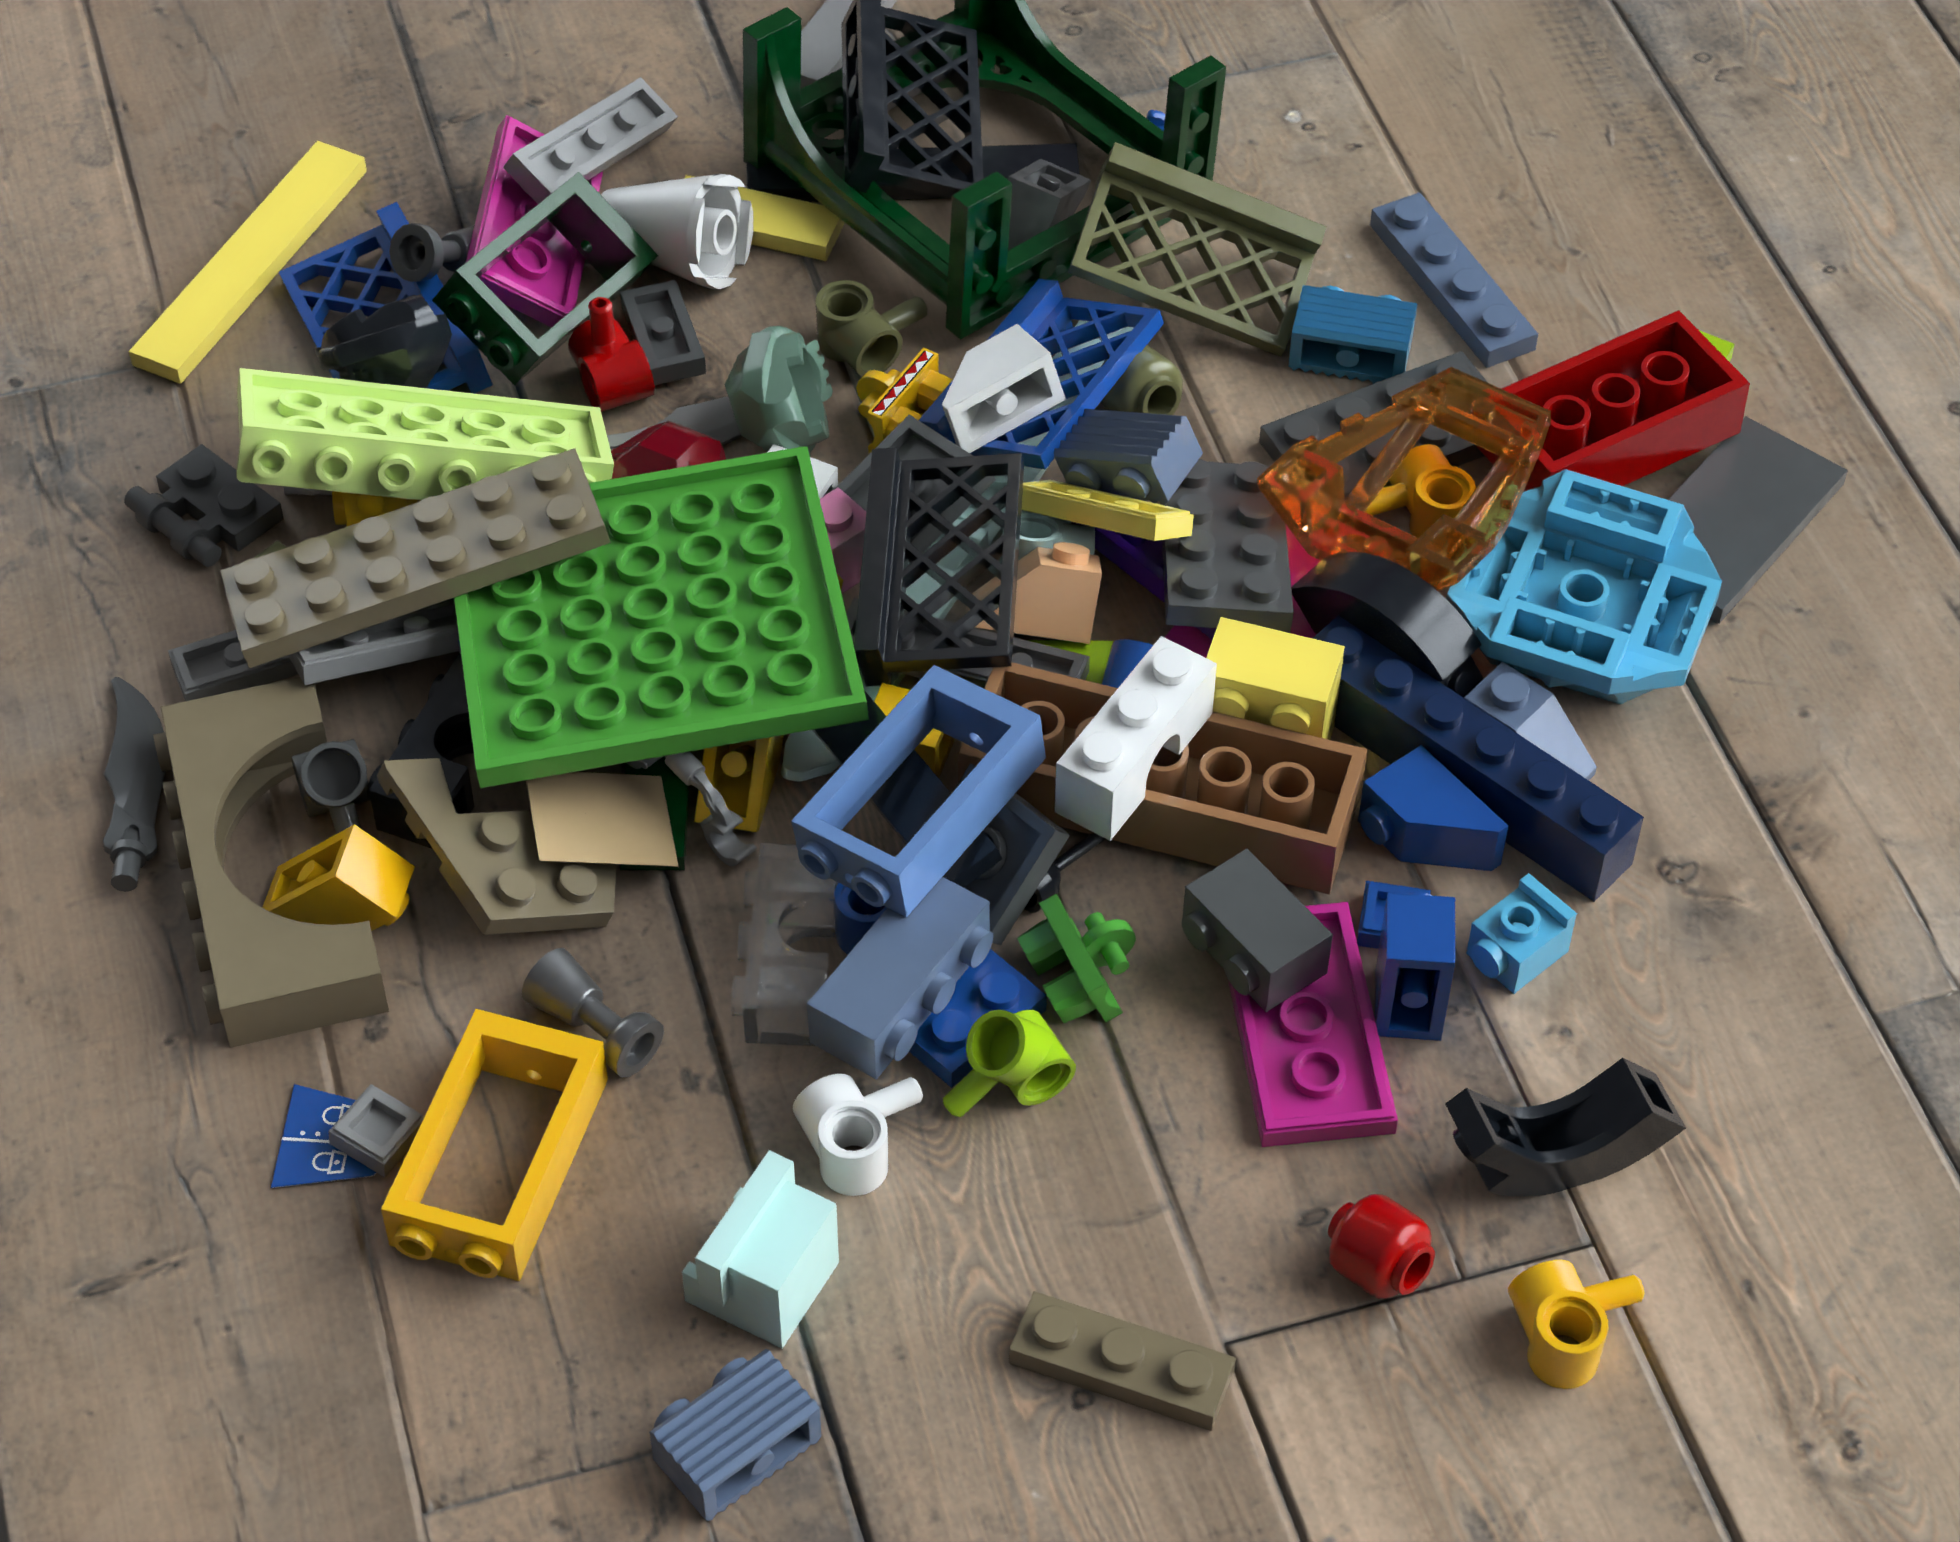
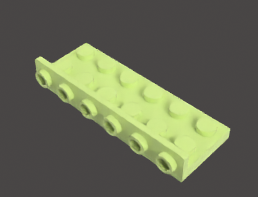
[236,368,614,500]

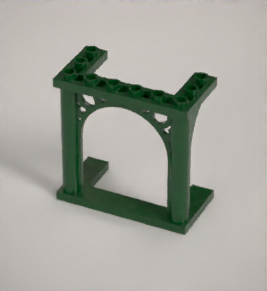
[743,0,1227,340]

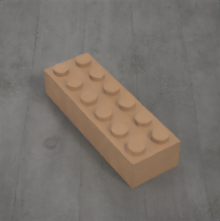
[958,662,1368,895]

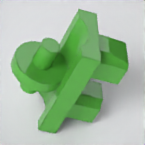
[1017,894,1136,1023]

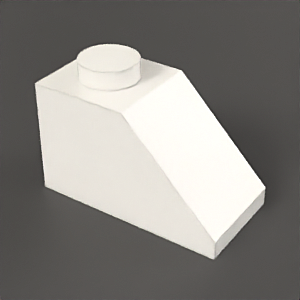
[942,324,1066,453]

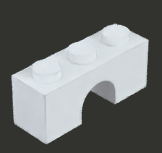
[1055,636,1217,841]

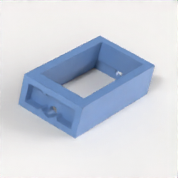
[791,665,1046,918]

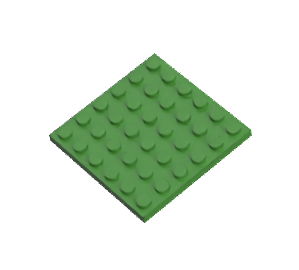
[454,446,869,788]

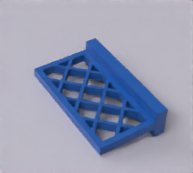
[278,202,493,394]
[919,279,1164,469]

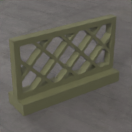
[1067,142,1327,356]

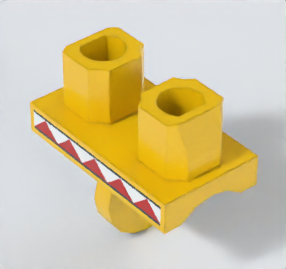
[856,347,953,454]

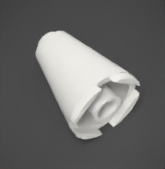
[601,174,753,290]

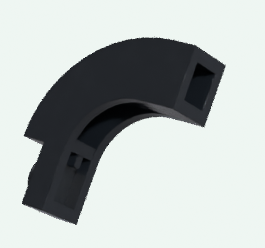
[1291,552,1484,698]
[1445,1058,1686,1197]

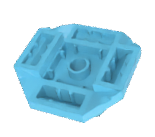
[1446,469,1722,704]

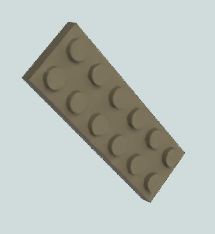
[220,448,611,669]

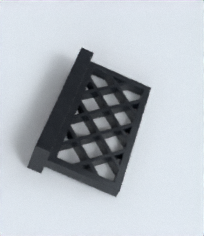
[841,0,984,199]
[854,447,1024,687]

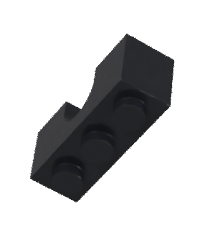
[367,653,475,849]

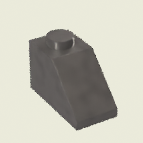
[1008,159,1091,251]

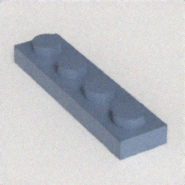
[1370,192,1538,368]

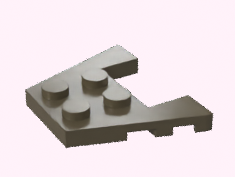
[377,758,621,935]

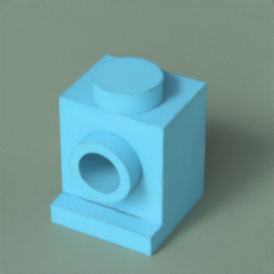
[1466,873,1577,994]

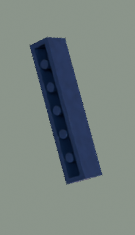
[1313,615,1644,902]

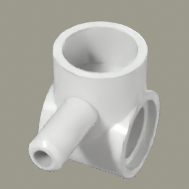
[793,1074,923,1196]

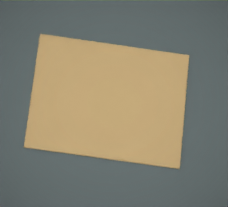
[526,772,678,867]

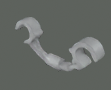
[627,751,757,866]

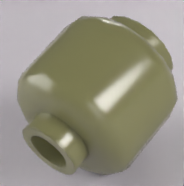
[1100,345,1183,415]

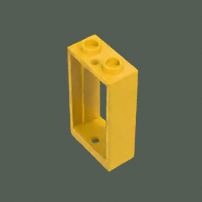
[381,1009,608,1281]

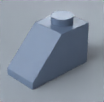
[1464,661,1597,780]

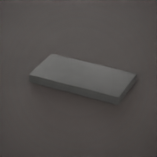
[1668,416,1848,624]

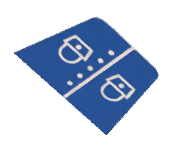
[271,1084,376,1188]

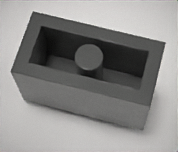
[1181,848,1333,1012]

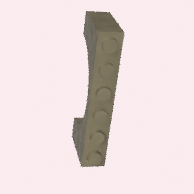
[153,677,389,1048]

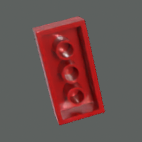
[1477,310,1750,493]

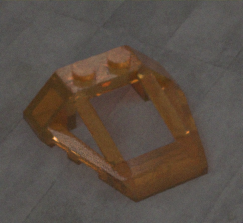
[1257,367,1551,591]

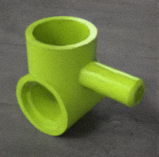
[943,1010,1076,1117]

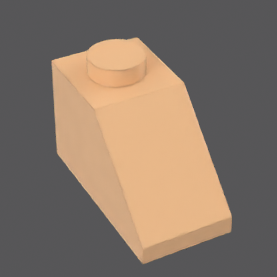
[966,542,1102,644]

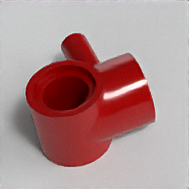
[568,297,655,413]

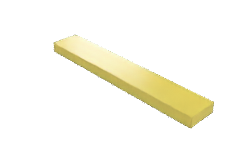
[129,140,367,384]

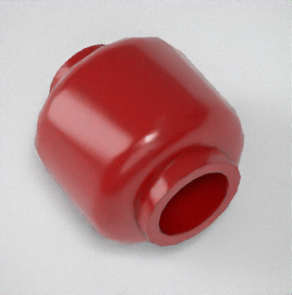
[1328,1194,1435,1299]

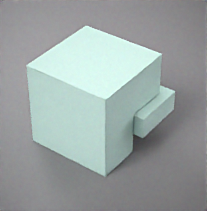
[682,1150,839,1349]

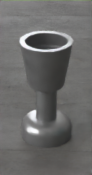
[522,948,664,1077]

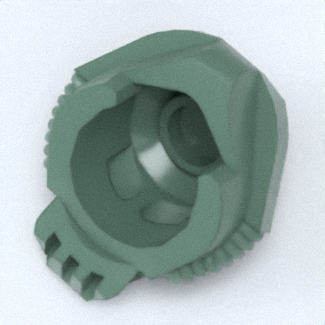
[724,326,833,457]

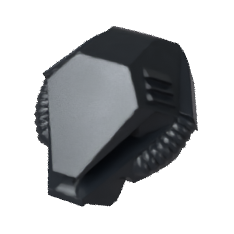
[314,295,452,388]

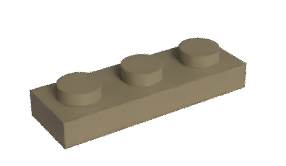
[1009,1291,1236,1431]

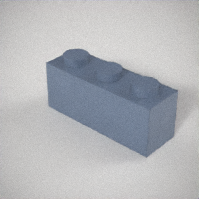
[807,877,993,1080]

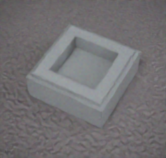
[329,1084,425,1177]

